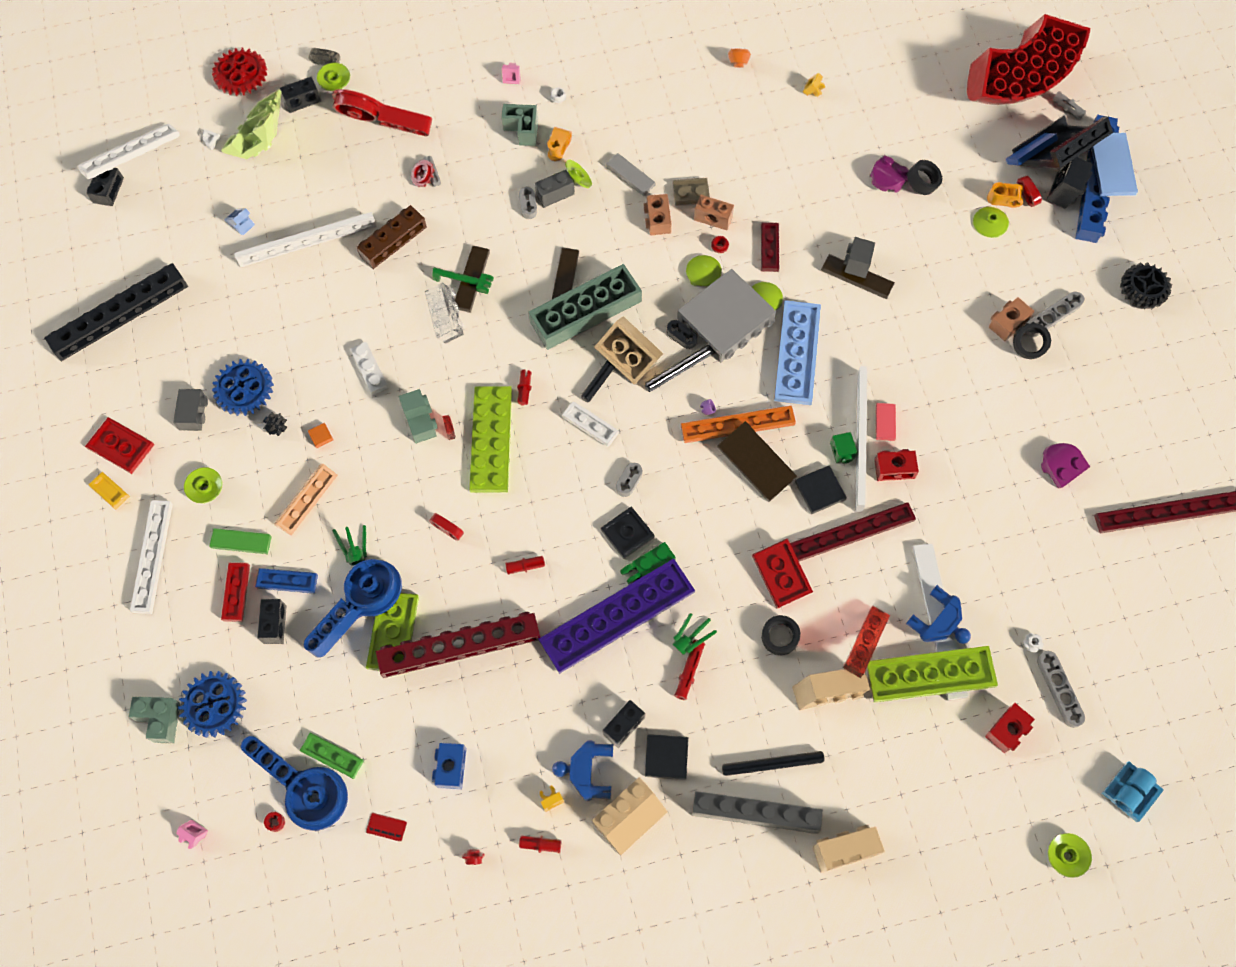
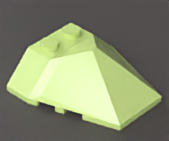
[221,89,282,159]

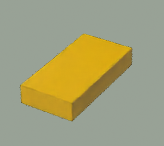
[88,471,130,510]

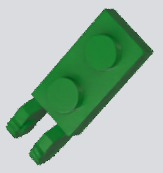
[620,542,676,585]

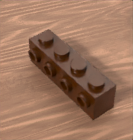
[356,205,427,269]

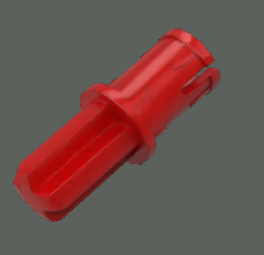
[517,369,532,406]
[505,556,545,575]
[519,836,562,854]

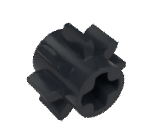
[263,412,287,436]

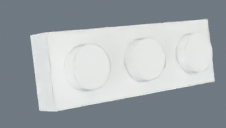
[350,341,389,395]
[562,401,619,447]

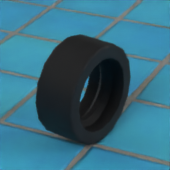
[907,159,943,195]
[1013,323,1052,360]
[761,615,801,656]

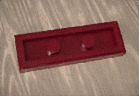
[761,222,779,272]

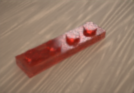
[843,605,890,678]

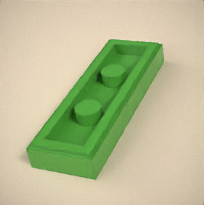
[209,528,272,555]
[299,733,364,779]

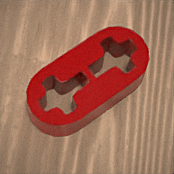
[1017,176,1042,207]
[429,513,464,541]

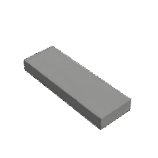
[606,153,656,196]

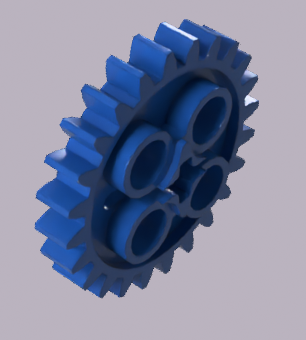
[212,359,274,416]
[178,671,247,738]

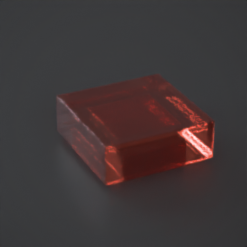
[442,415,456,440]

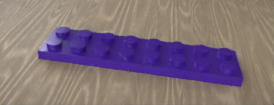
[538,559,695,674]

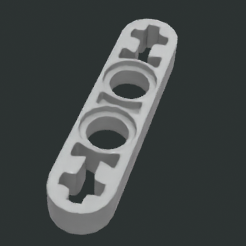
[1025,291,1085,338]
[1037,651,1085,728]

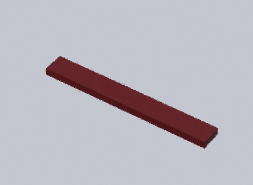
[1094,491,1236,534]
[790,502,916,562]

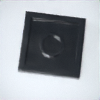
[795,465,847,514]
[601,506,655,559]
[645,734,689,780]

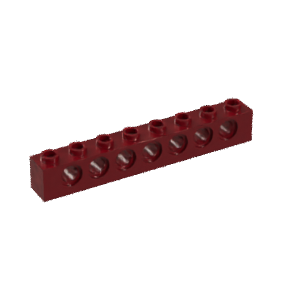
[376,612,540,679]

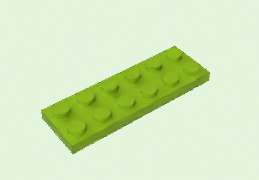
[469,386,512,493]
[866,646,998,703]

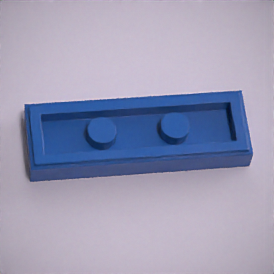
[1006,133,1058,166]
[255,568,318,594]

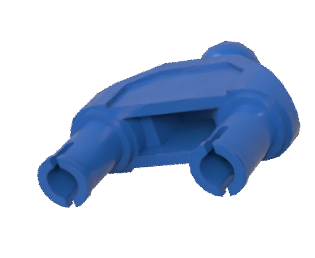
[906,585,971,644]
[552,740,614,801]

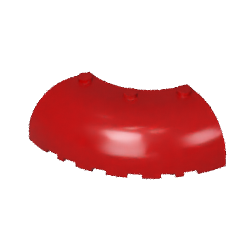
[967,14,1091,105]

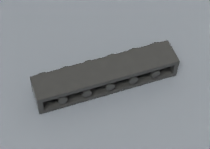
[692,791,823,834]

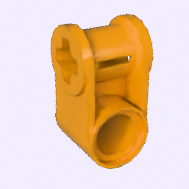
[547,127,572,161]
[987,182,1023,208]

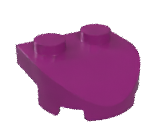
[869,155,909,193]
[1041,443,1090,488]

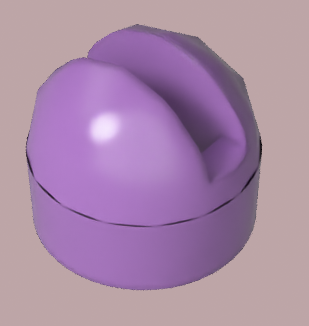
[700,399,716,415]

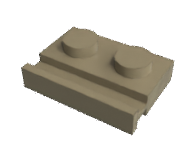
[673,178,710,205]

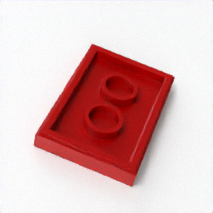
[85,417,155,475]
[752,538,813,609]

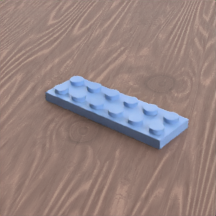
[774,300,821,405]

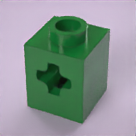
[830,432,857,464]

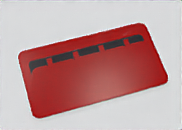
[366,813,407,842]

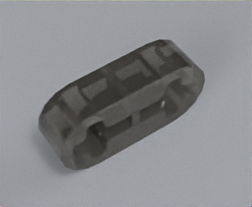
[308,48,341,65]

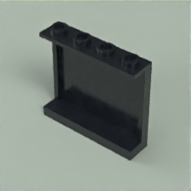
[1012,116,1113,168]

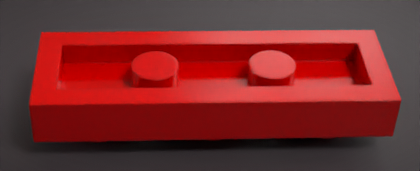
[221,563,250,622]

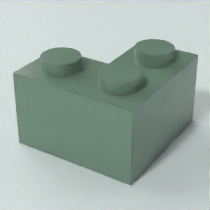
[502,104,539,146]
[398,389,438,444]
[129,697,181,744]

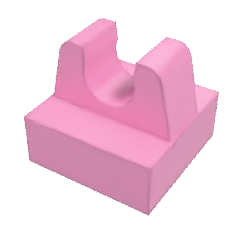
[502,63,520,84]
[176,820,208,849]

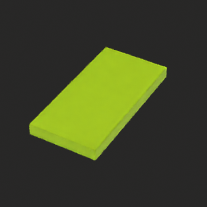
[366,593,419,671]

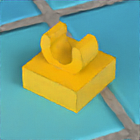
[803,73,825,97]
[539,785,564,812]

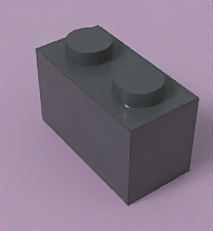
[535,170,575,208]
[843,237,876,278]
[173,389,208,431]

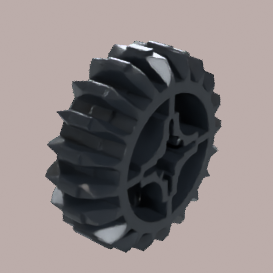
[1120,262,1173,310]

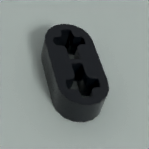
[667,320,697,349]

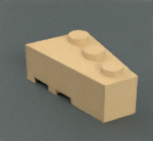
[792,666,870,710]
[812,824,885,873]

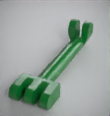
[432,267,494,294]

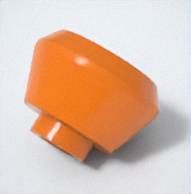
[728,49,751,68]

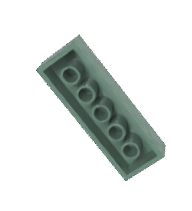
[528,264,642,350]

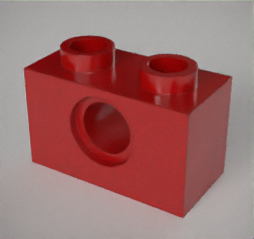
[874,449,919,481]
[985,703,1035,753]

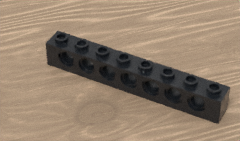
[44,263,189,362]

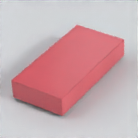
[876,403,896,441]

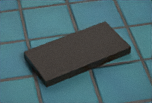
[717,421,798,502]

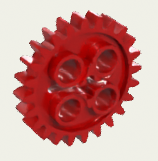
[212,47,268,96]

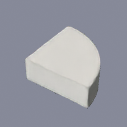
[202,129,221,151]

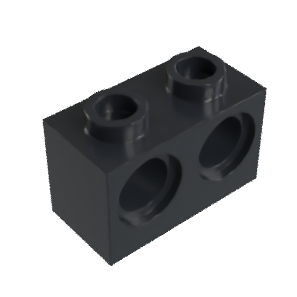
[280,76,322,113]
[86,167,124,207]
[257,599,287,644]
[602,700,646,748]

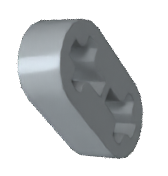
[519,187,537,219]
[616,462,643,497]

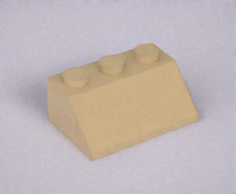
[594,316,663,385]
[592,777,667,856]

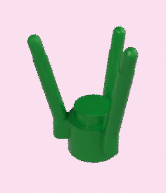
[332,525,368,566]
[672,613,717,655]

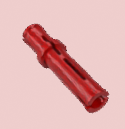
[674,639,706,701]

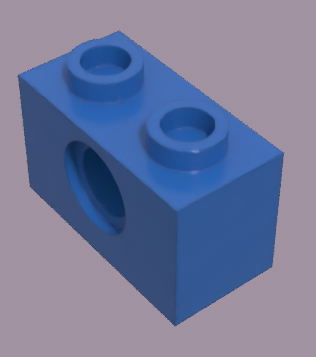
[432,743,467,790]

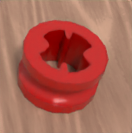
[264,812,285,832]

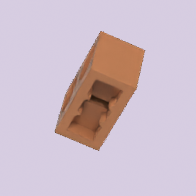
[644,194,671,235]

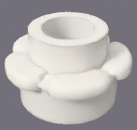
[550,87,567,103]
[1023,633,1044,653]

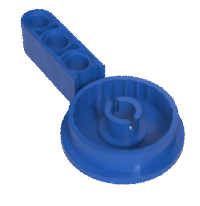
[304,559,402,658]
[241,736,348,831]

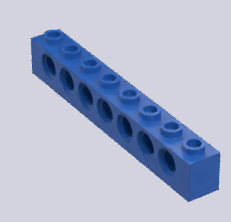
[1075,114,1120,243]

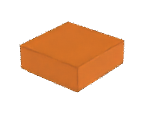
[308,423,333,448]

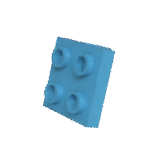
[1102,761,1164,822]

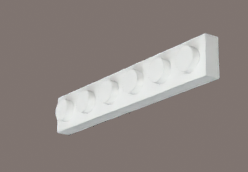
[77,123,180,179]
[130,500,173,614]

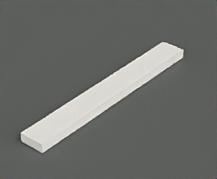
[234,212,376,267]
[855,366,868,512]
[912,543,969,701]

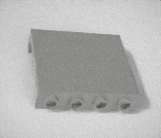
[677,268,776,362]

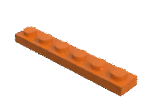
[681,405,796,443]

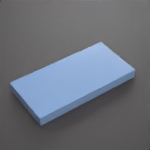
[1091,133,1138,196]

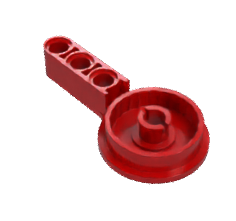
[332,89,433,136]

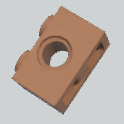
[694,195,734,230]
[989,297,1034,341]

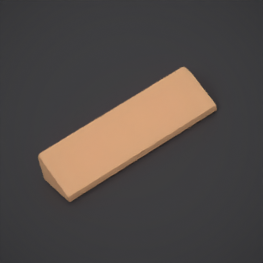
[274,464,338,535]

